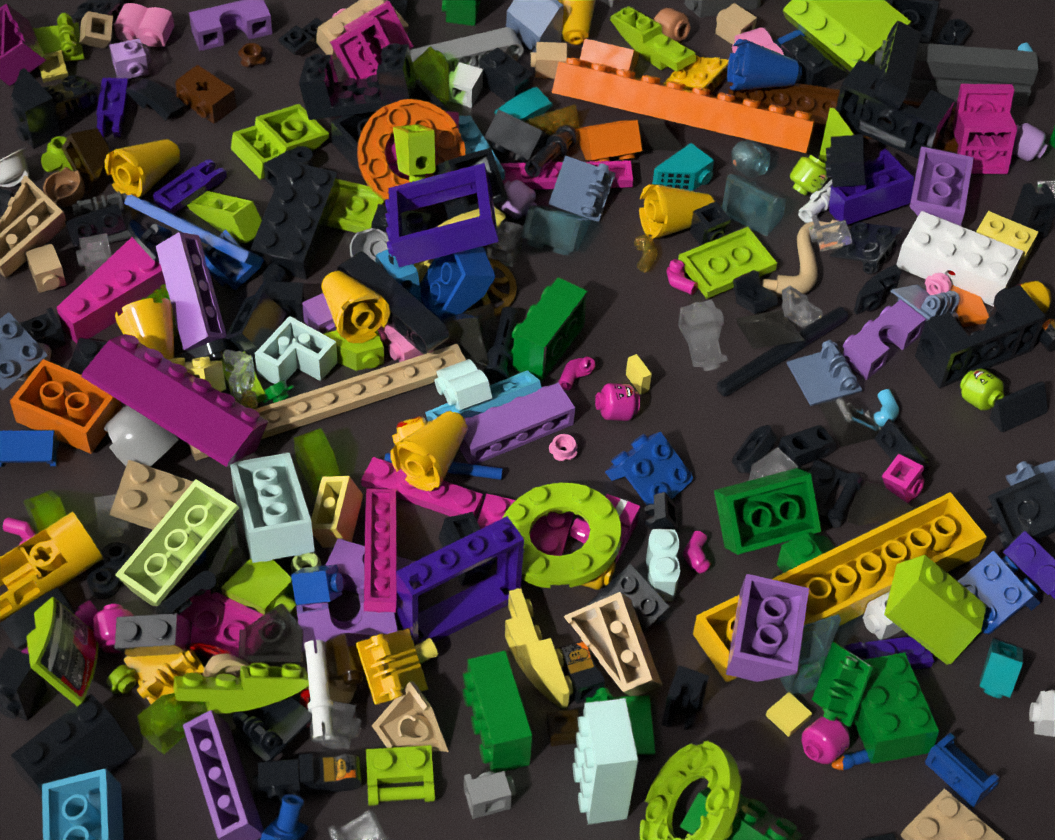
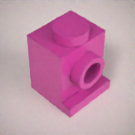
[882,454,925,504]

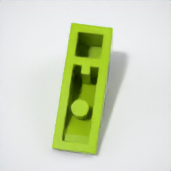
[187,191,262,244]

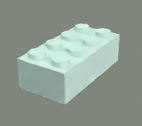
[230,453,314,563]
[572,698,638,824]

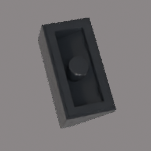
[990,381,1047,432]

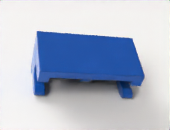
[0,430,59,467]
[925,733,1000,808]

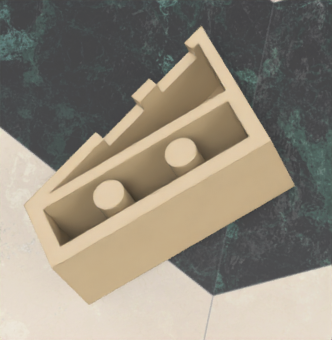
[316,0,409,60]
[0,175,66,278]
[563,592,662,696]

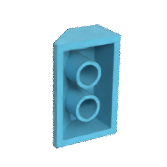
[42,768,124,840]

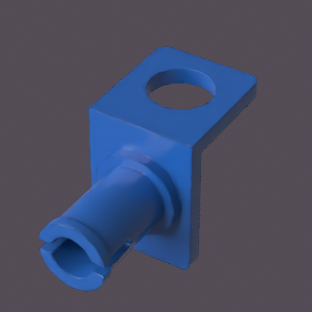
[260,794,308,840]

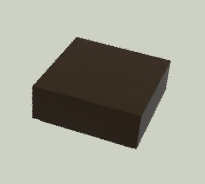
[546,709,580,746]

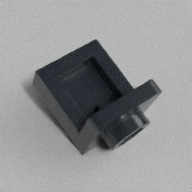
[733,270,778,314]

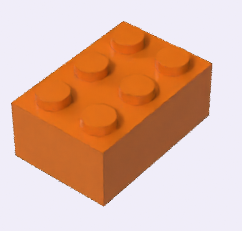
[10,359,122,454]

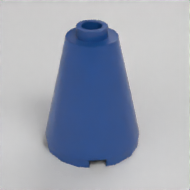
[727,39,801,91]

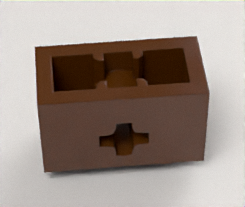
[175,65,236,124]

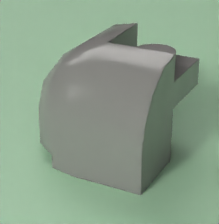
[104,405,179,467]

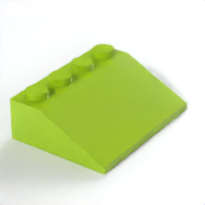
[783,0,911,72]

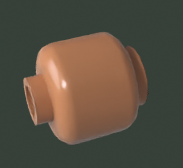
[653,8,690,43]

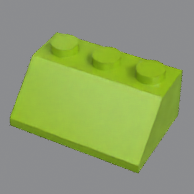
[884,555,987,665]

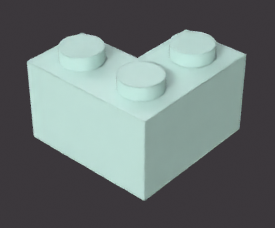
[255,316,337,384]

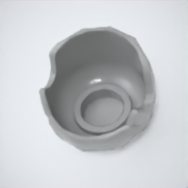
[349,228,389,261]

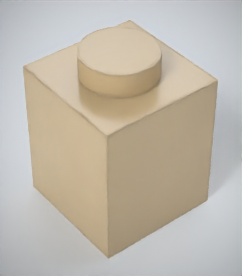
[716,3,757,44]
[79,11,113,48]
[530,42,567,79]
[25,244,66,293]

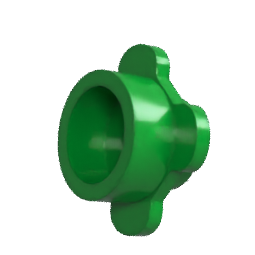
[263,380,294,403]

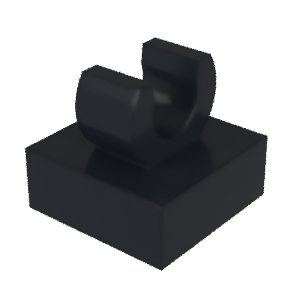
[644,492,679,532]

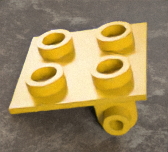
[663,56,729,93]
[356,628,428,705]
[123,649,205,710]

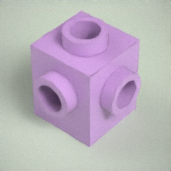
[109,38,151,79]

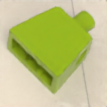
[393,124,435,182]
[221,558,297,620]

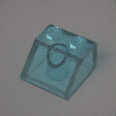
[722,173,786,236]
[521,205,591,256]
[779,614,841,695]

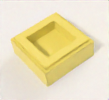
[39,50,68,83]
[626,354,652,395]
[766,692,812,737]

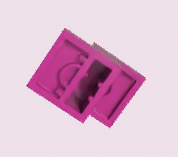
[330,1,413,79]
[952,84,1017,174]

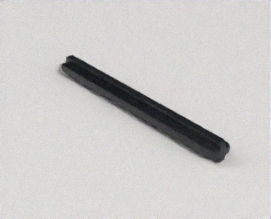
[716,306,848,397]

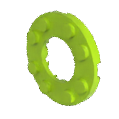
[503,483,621,588]
[640,741,742,840]

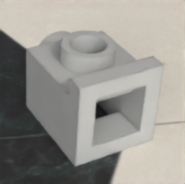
[464,771,516,819]

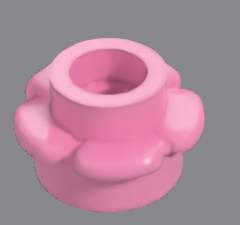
[925,273,952,295]
[549,434,578,461]

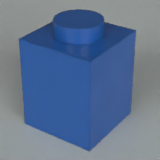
[291,564,343,605]

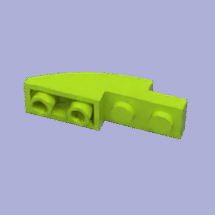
[610,6,696,72]
[173,662,309,714]

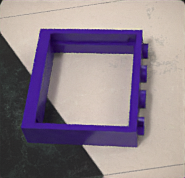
[385,163,499,267]
[396,516,524,646]

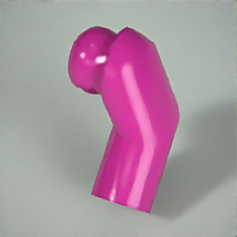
[666,259,698,295]
[559,356,595,390]
[3,517,37,545]
[683,531,710,573]

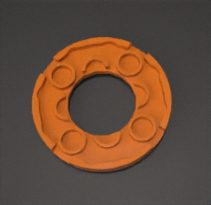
[357,99,466,200]

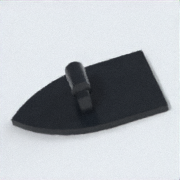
[128,220,172,263]

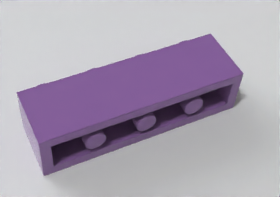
[156,232,226,351]
[459,382,575,465]
[183,710,264,840]

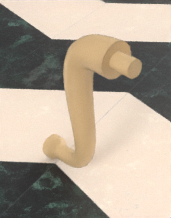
[762,220,839,297]

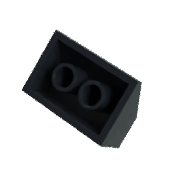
[11,694,137,799]

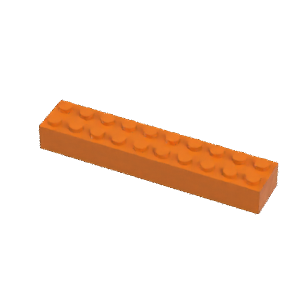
[552,57,816,153]

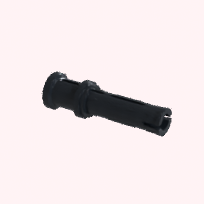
[525,125,578,177]
[483,307,519,384]

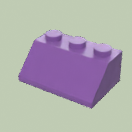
[910,147,974,226]
[726,574,809,682]

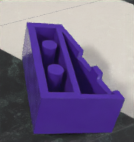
[829,148,914,226]

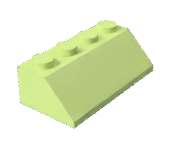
[116,479,239,606]

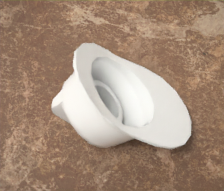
[0,147,29,187]

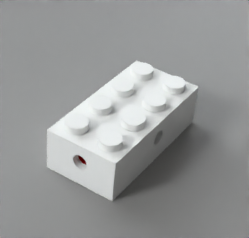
[896,211,1023,307]

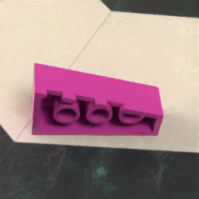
[57,237,167,344]

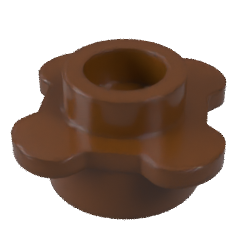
[238,43,266,67]

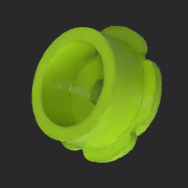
[107,664,137,694]

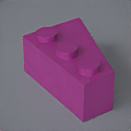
[0,3,46,86]

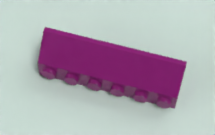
[81,334,269,467]

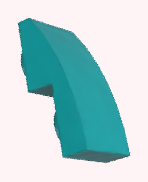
[494,87,553,122]

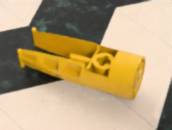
[0,512,104,623]

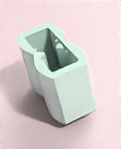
[434,359,492,410]
[646,529,680,601]

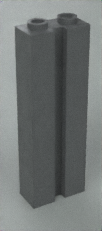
[875,40,1038,107]

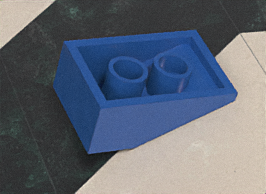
[420,246,496,326]

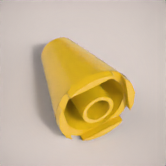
[558,0,596,45]
[105,139,180,198]
[639,184,716,239]
[321,271,390,343]
[115,298,174,360]
[390,411,468,491]

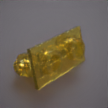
[526,104,579,136]

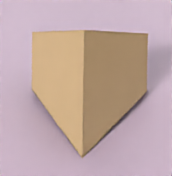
[372,682,449,752]

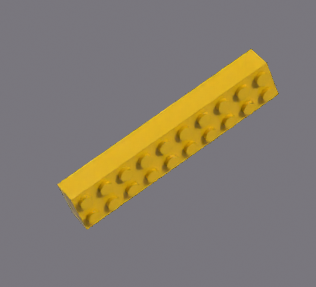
[693,492,987,683]

